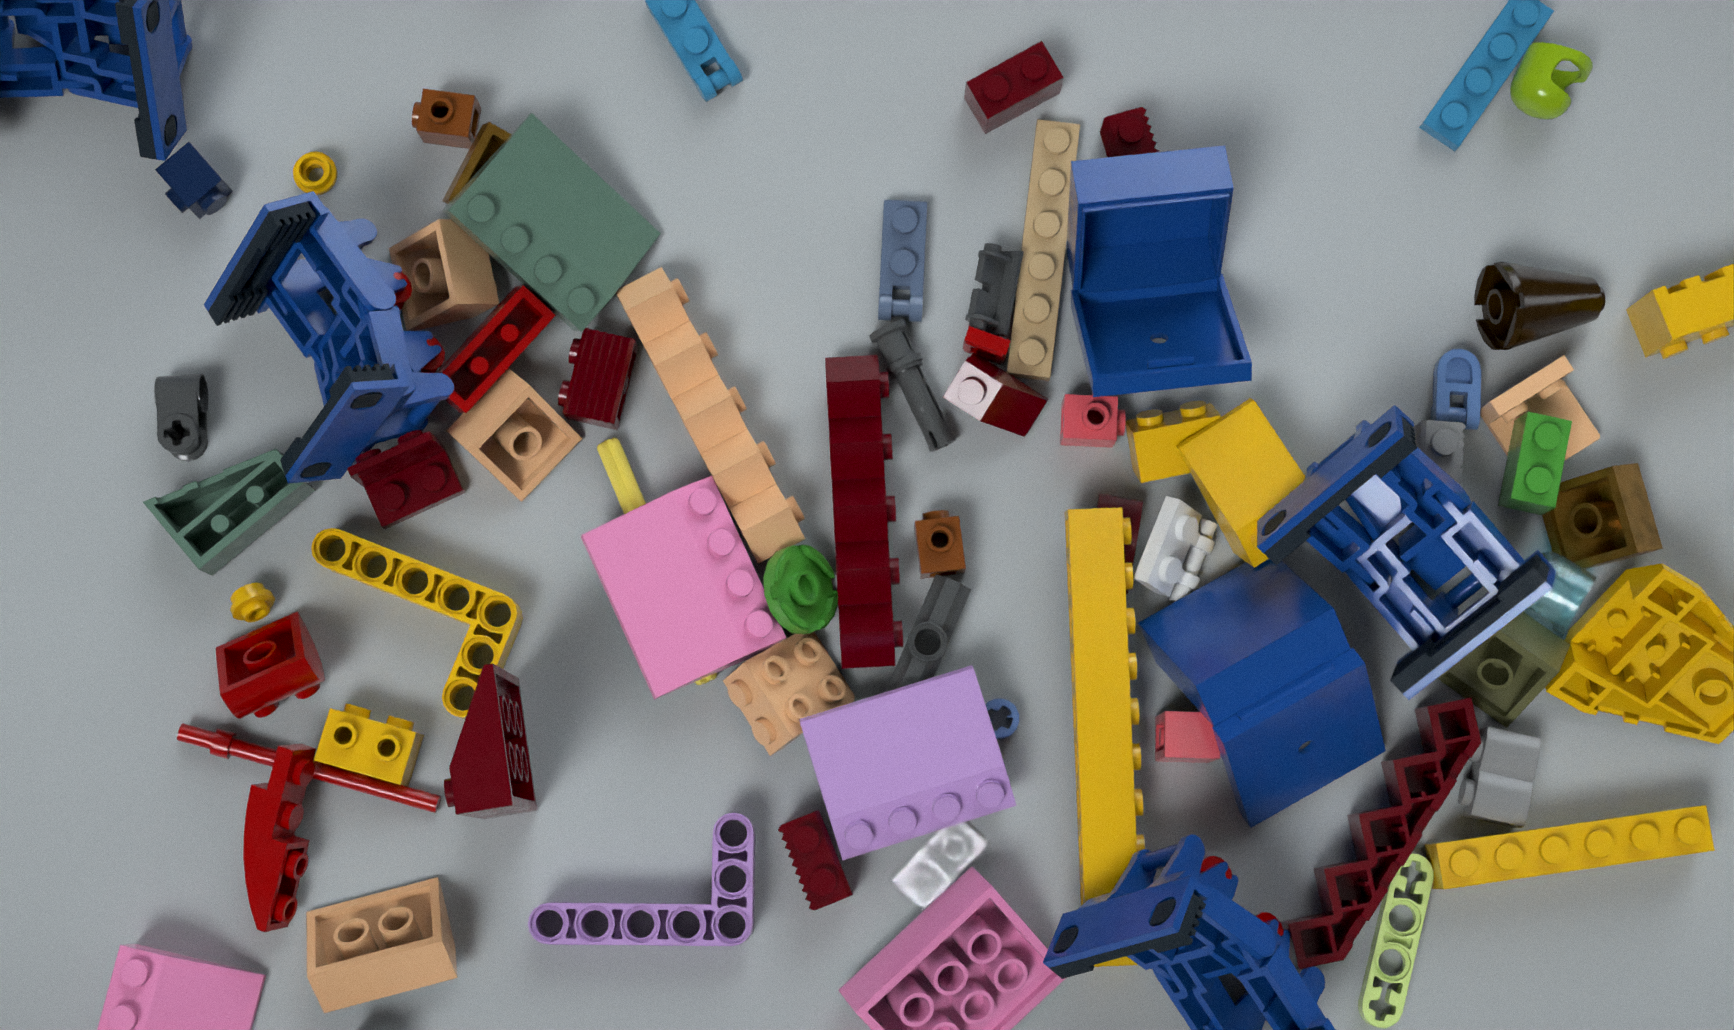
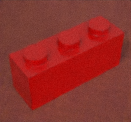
[436,285,556,414]

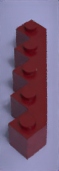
[825,355,903,669]
[1280,698,1481,969]

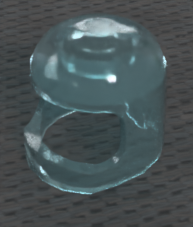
[1526,551,1596,636]

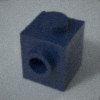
[155,142,233,219]

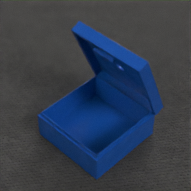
[1066,145,1252,397]
[1138,559,1386,828]

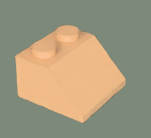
[389,219,499,331]
[446,368,582,502]

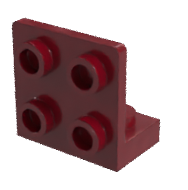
[347,430,465,529]

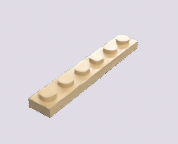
[1006,119,1080,381]

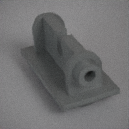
[965,243,1024,336]

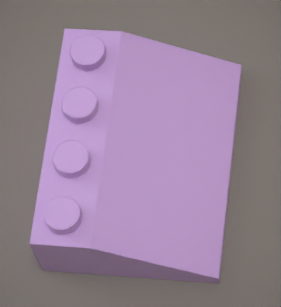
[799,665,1017,860]

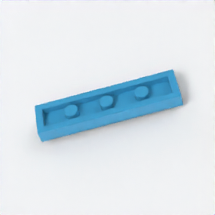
[1419,0,1554,152]

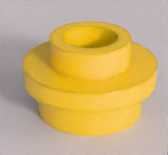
[293,152,338,195]
[230,583,275,622]

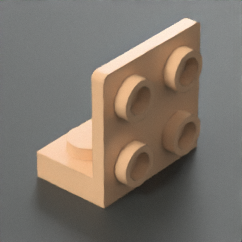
[1480,355,1600,460]

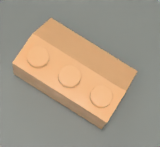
[306,877,458,1013]

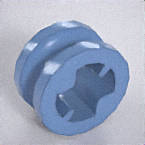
[985,699,1019,739]

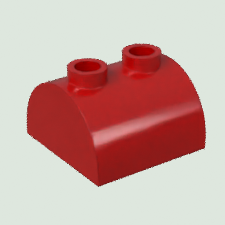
[215,611,325,719]

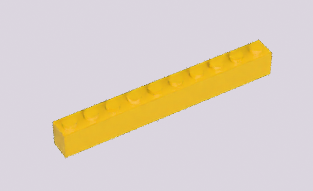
[1064,507,1145,967]

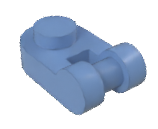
[1430,349,1481,430]

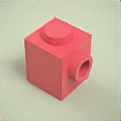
[1060,394,1126,448]

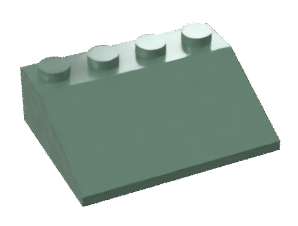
[442,113,661,332]

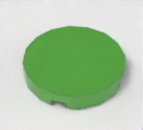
[763,545,838,634]

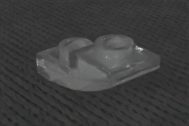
[892,821,990,911]

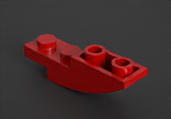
[243,743,316,932]

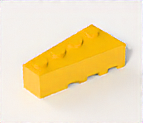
[1626,264,1734,359]

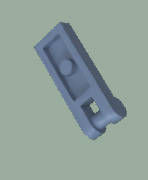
[878,200,927,322]

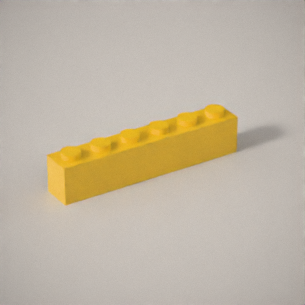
[1424,805,1715,889]

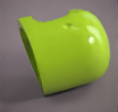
[1510,42,1593,120]

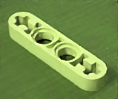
[1358,854,1434,1028]

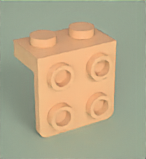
[723,632,855,756]

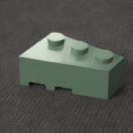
[143,449,316,576]

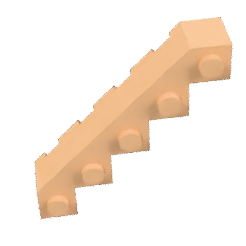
[616,267,805,564]

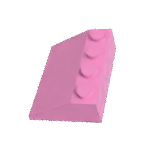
[581,476,786,700]
[838,866,1066,1030]
[97,944,266,1030]

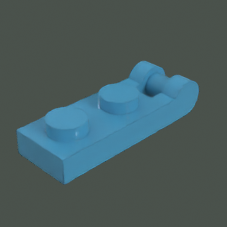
[645,0,743,102]

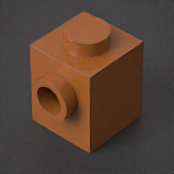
[412,88,481,149]
[914,510,966,579]

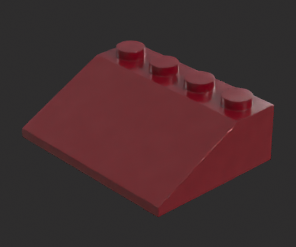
[444,663,538,819]

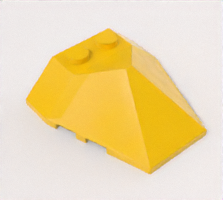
[1545,563,1734,744]

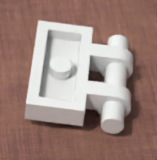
[1133,496,1217,603]

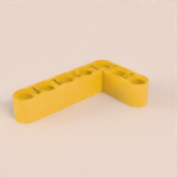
[311,528,523,719]

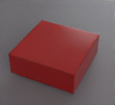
[962,326,1011,364]

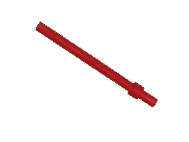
[177,723,441,813]

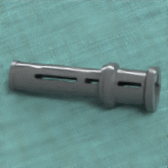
[869,319,956,452]

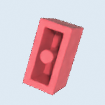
[1155,711,1220,763]

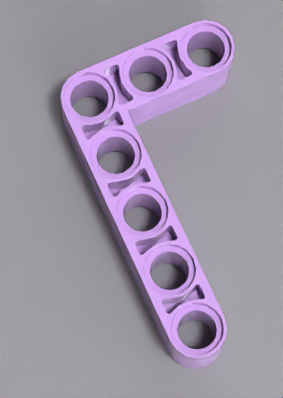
[528,812,756,946]

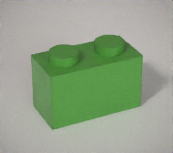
[1498,411,1572,515]

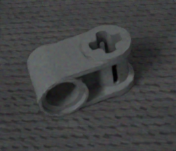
[154,374,209,462]

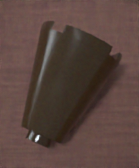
[1474,262,1606,350]

